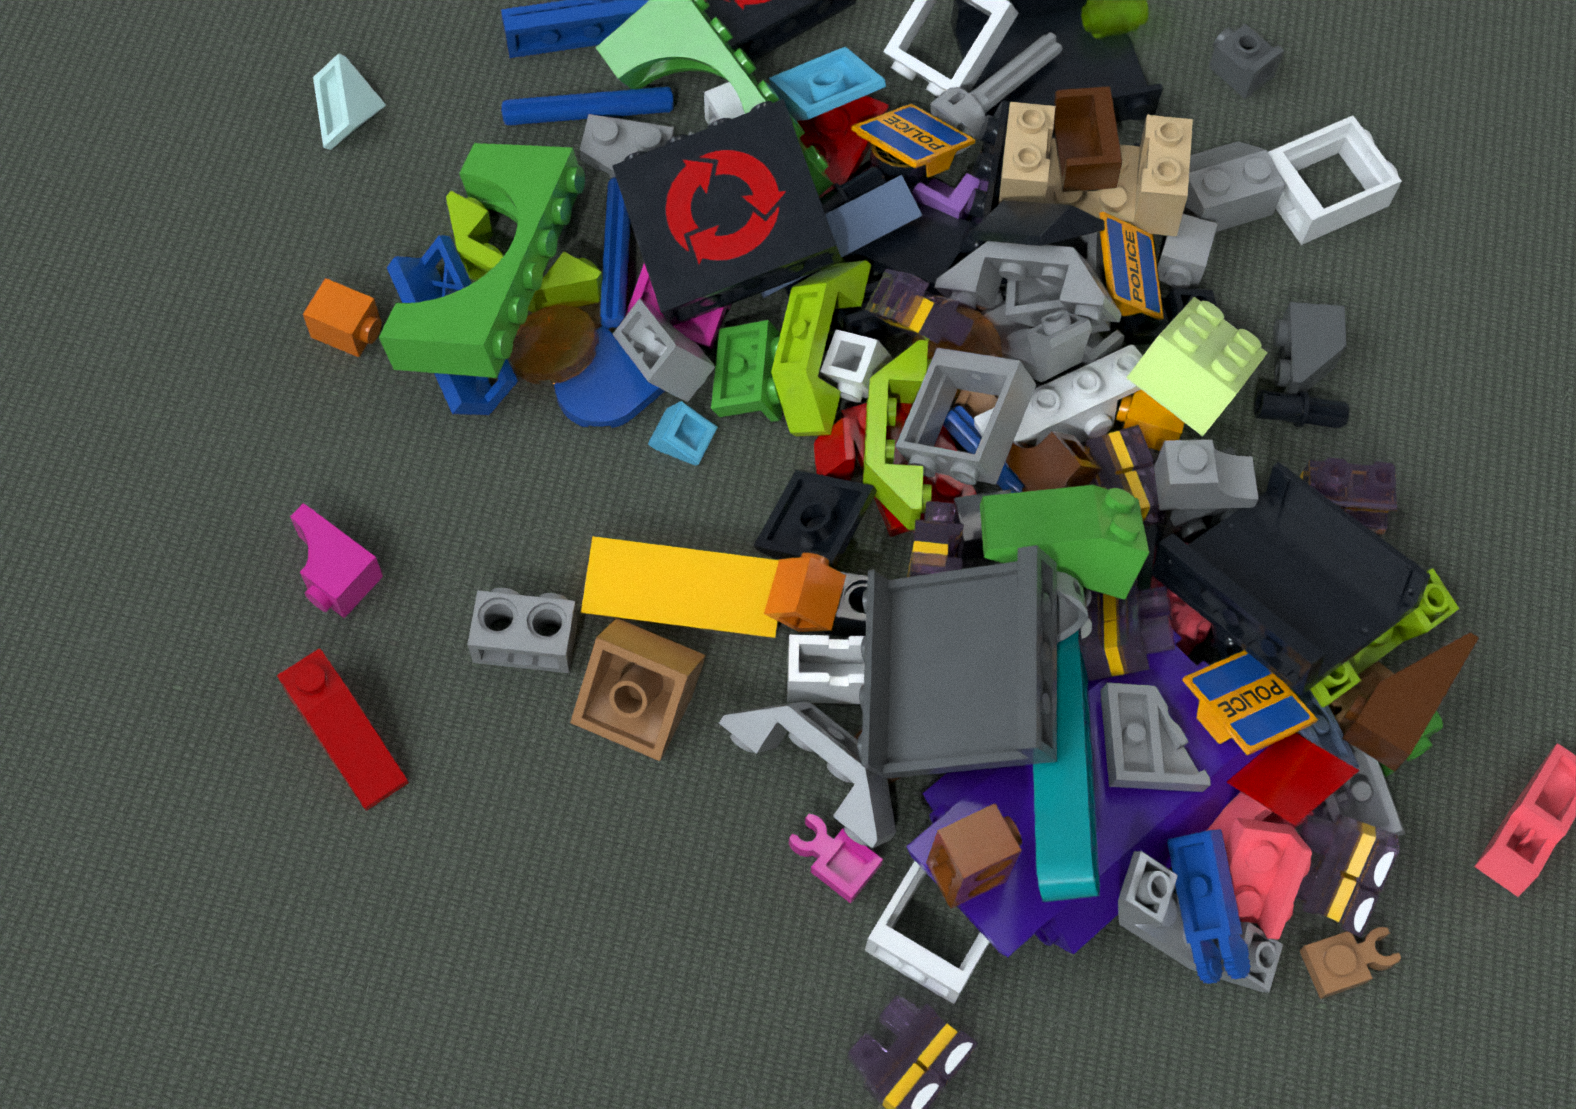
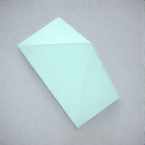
[313,54,386,150]

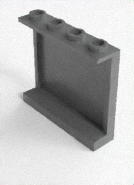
[857,545,1057,779]

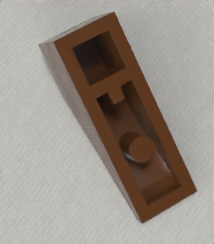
[1342,632,1479,771]

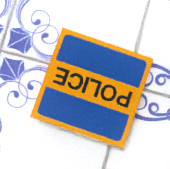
[851,103,975,178]
[1099,212,1164,320]
[1182,650,1318,756]

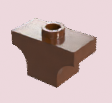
[1005,431,1102,492]

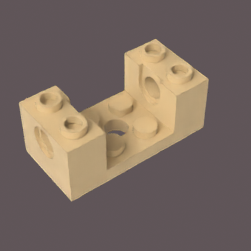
[998,102,1193,236]

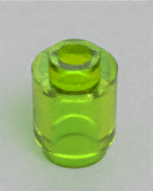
[1081,0,1149,39]

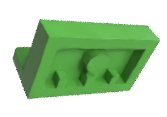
[711,320,782,422]

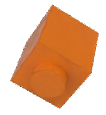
[303,278,382,357]
[764,553,846,632]

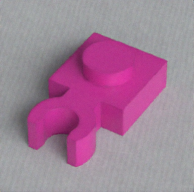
[789,814,883,903]

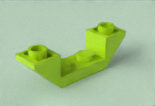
[446,191,603,315]
[771,260,871,436]
[863,340,932,530]
[1310,568,1459,708]

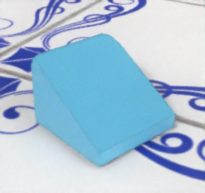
[648,401,718,466]

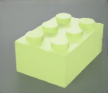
[1126,297,1268,436]

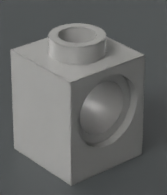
[1157,214,1218,289]

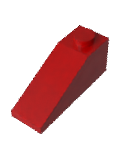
[276,648,409,811]

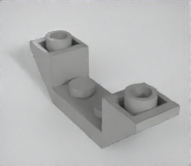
[935,241,1122,326]
[962,289,1092,382]
[719,701,896,848]
[1118,851,1283,992]

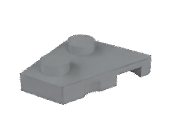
[580,114,674,179]
[1100,683,1211,792]

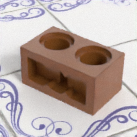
[926,803,1022,909]

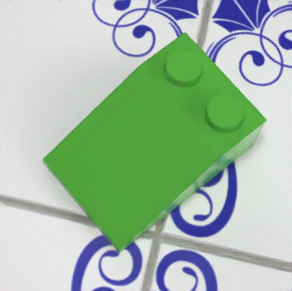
[980,485,1149,600]

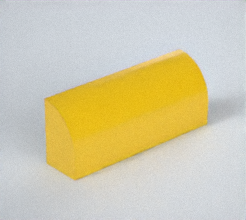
[581,536,779,638]

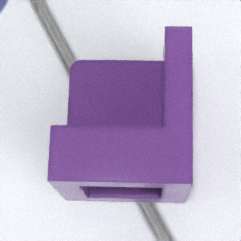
[912,173,980,220]

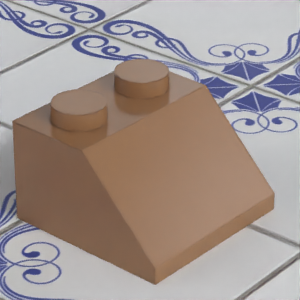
[570,618,706,761]

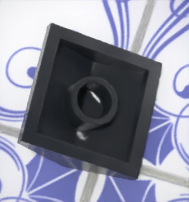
[972,200,1105,246]
[754,470,877,569]

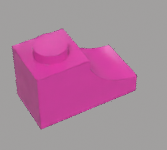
[290,503,383,618]

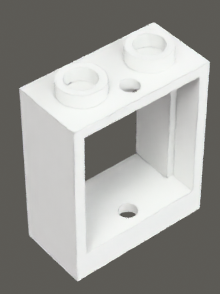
[884,0,1018,97]
[1268,116,1402,245]
[865,861,990,1004]

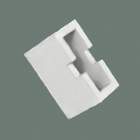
[787,635,865,704]

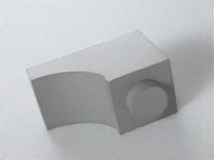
[613,298,715,403]
[1154,439,1259,510]

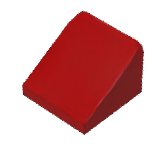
[814,418,855,481]

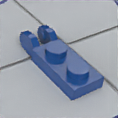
[1167,829,1251,984]

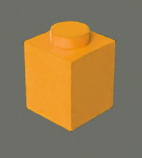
[1116,390,1184,451]

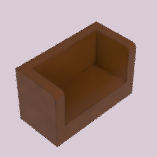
[1053,86,1122,192]

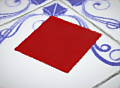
[1226,733,1360,825]

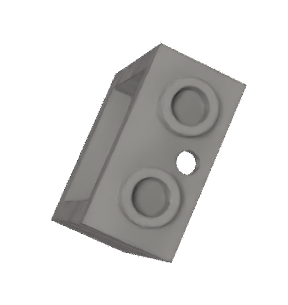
[895,348,1036,485]

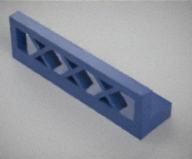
[501,0,649,58]
[387,235,518,415]

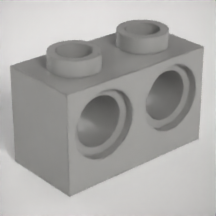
[467,588,578,673]

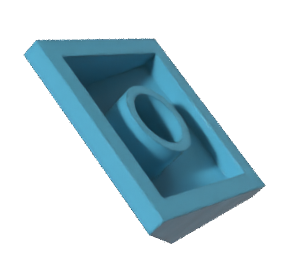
[769,47,886,121]

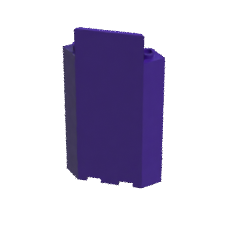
[906,615,1270,957]

